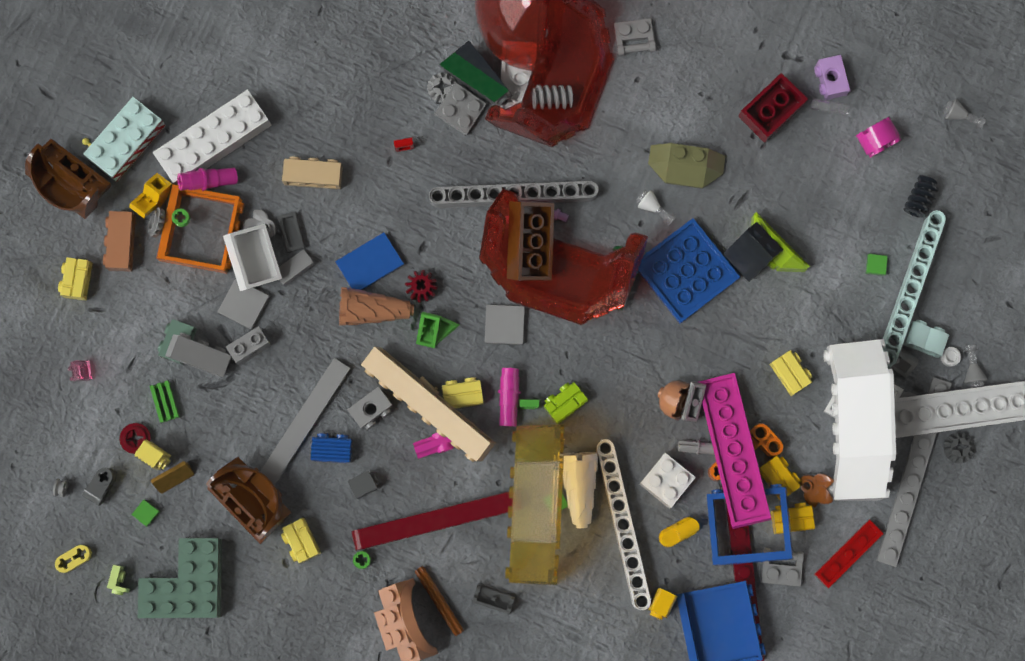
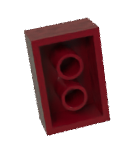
[738,73,808,143]

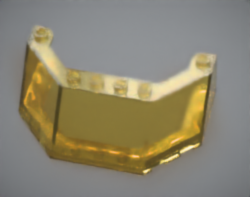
[505,424,564,585]

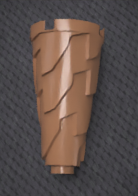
[339,287,414,326]

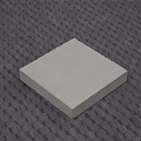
[217,279,270,330]
[485,305,524,345]

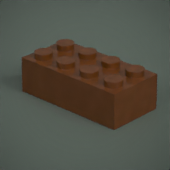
[507,201,555,280]

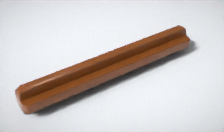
[415,566,464,636]

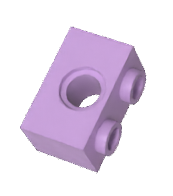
[814,55,850,100]

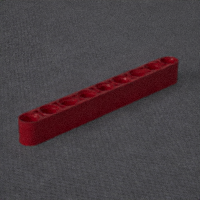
[351,490,524,551]

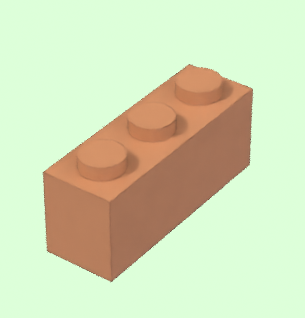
[103,211,136,272]

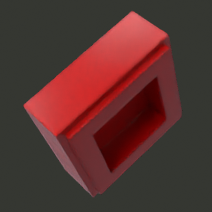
[393,137,414,152]

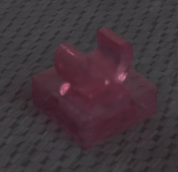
[68,361,93,381]

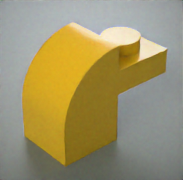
[129,173,172,218]

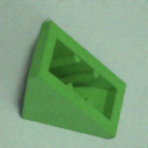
[416,312,460,348]

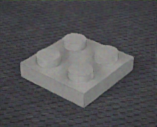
[434,82,486,135]

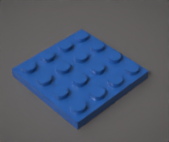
[633,218,740,324]

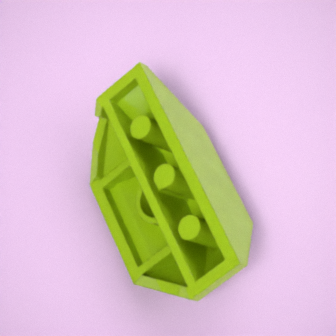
[751,212,810,272]

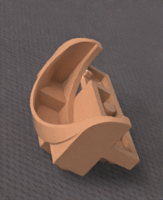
[374,578,439,661]

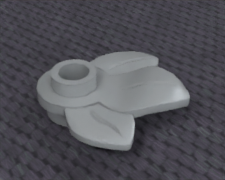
[240,210,277,238]

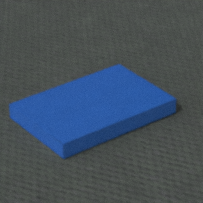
[335,232,404,290]

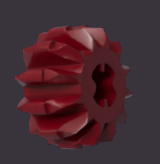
[405,270,438,303]

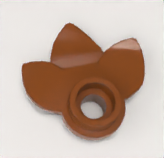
[799,473,834,508]

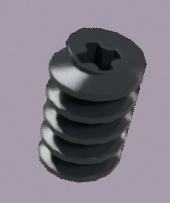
[903,175,939,218]

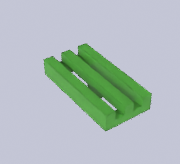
[150,380,180,423]

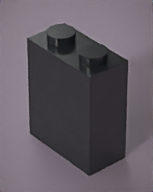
[723,222,783,282]

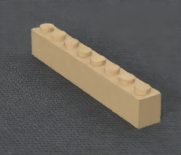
[361,347,496,462]

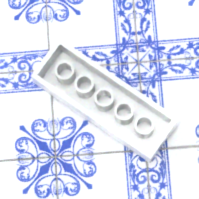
[152,89,272,185]

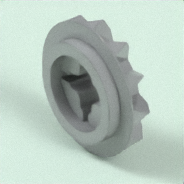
[427,72,456,102]
[148,207,165,238]

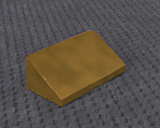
[151,461,194,494]

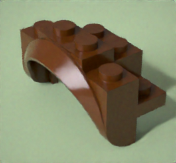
[25,139,111,219]
[206,457,292,544]

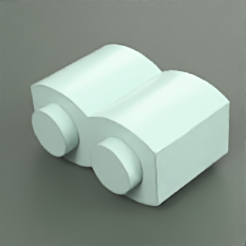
[903,320,949,358]

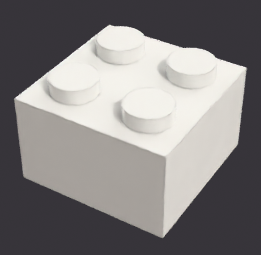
[639,453,696,509]

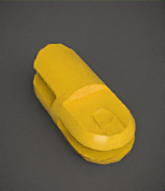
[659,516,700,547]

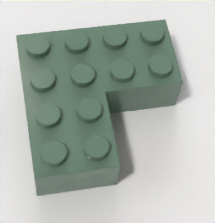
[138,538,222,618]

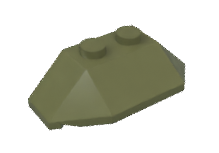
[648,143,725,189]

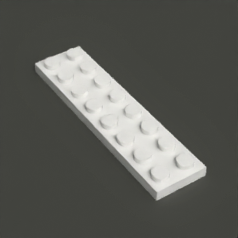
[894,381,1025,438]

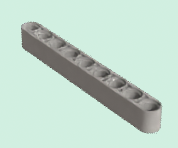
[429,181,598,208]

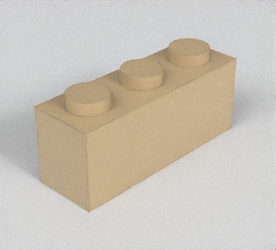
[282,157,343,189]

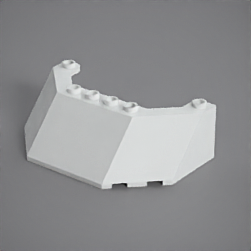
[823,339,896,501]

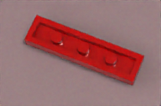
[814,520,883,588]

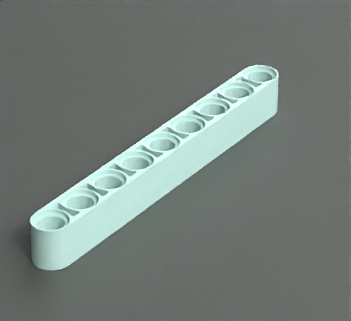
[883,210,946,369]

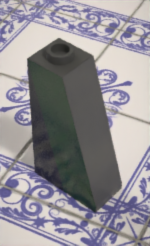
[440,41,513,107]

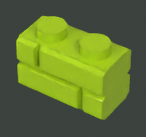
[543,382,588,425]

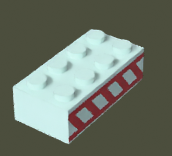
[83,97,166,182]

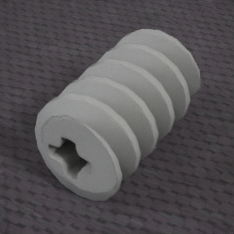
[532,85,573,109]

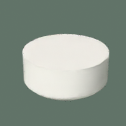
[940,347,961,367]

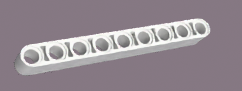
[596,439,651,610]

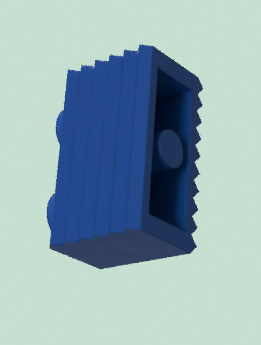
[311,433,352,463]

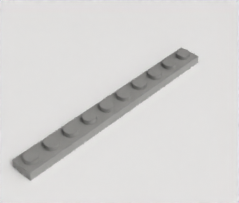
[876,377,952,567]

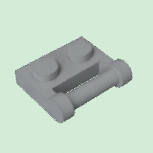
[614,18,656,56]
[761,548,804,587]

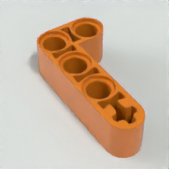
[708,424,783,481]

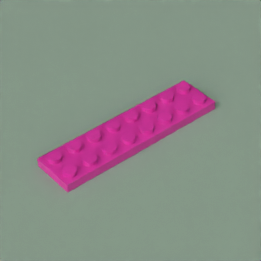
[699,373,772,529]

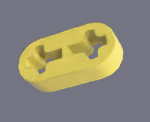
[55,545,92,573]

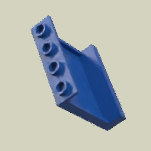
[676,581,766,661]

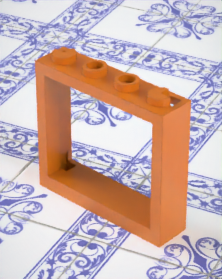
[157,184,244,274]

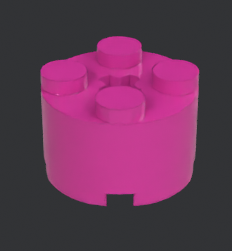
[856,117,901,158]

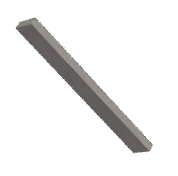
[260,358,351,485]

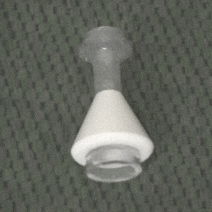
[636,189,676,226]

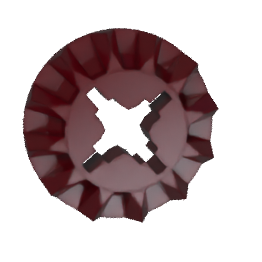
[119,423,151,454]

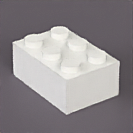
[223,223,282,291]

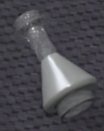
[942,99,986,129]
[963,344,987,388]

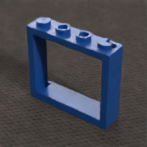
[707,484,794,566]

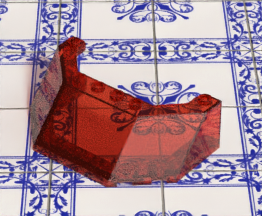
[485,0,614,147]
[479,189,648,325]

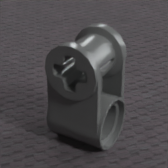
[82,468,116,506]

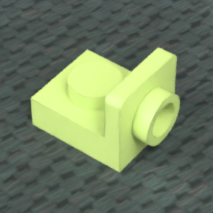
[107,565,130,595]

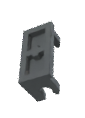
[472,583,515,614]

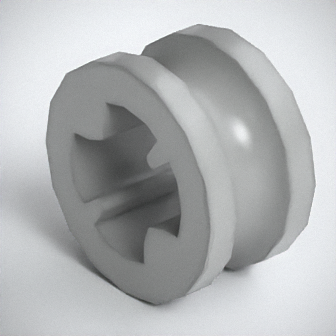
[53,479,68,497]

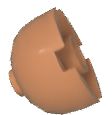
[658,380,690,420]

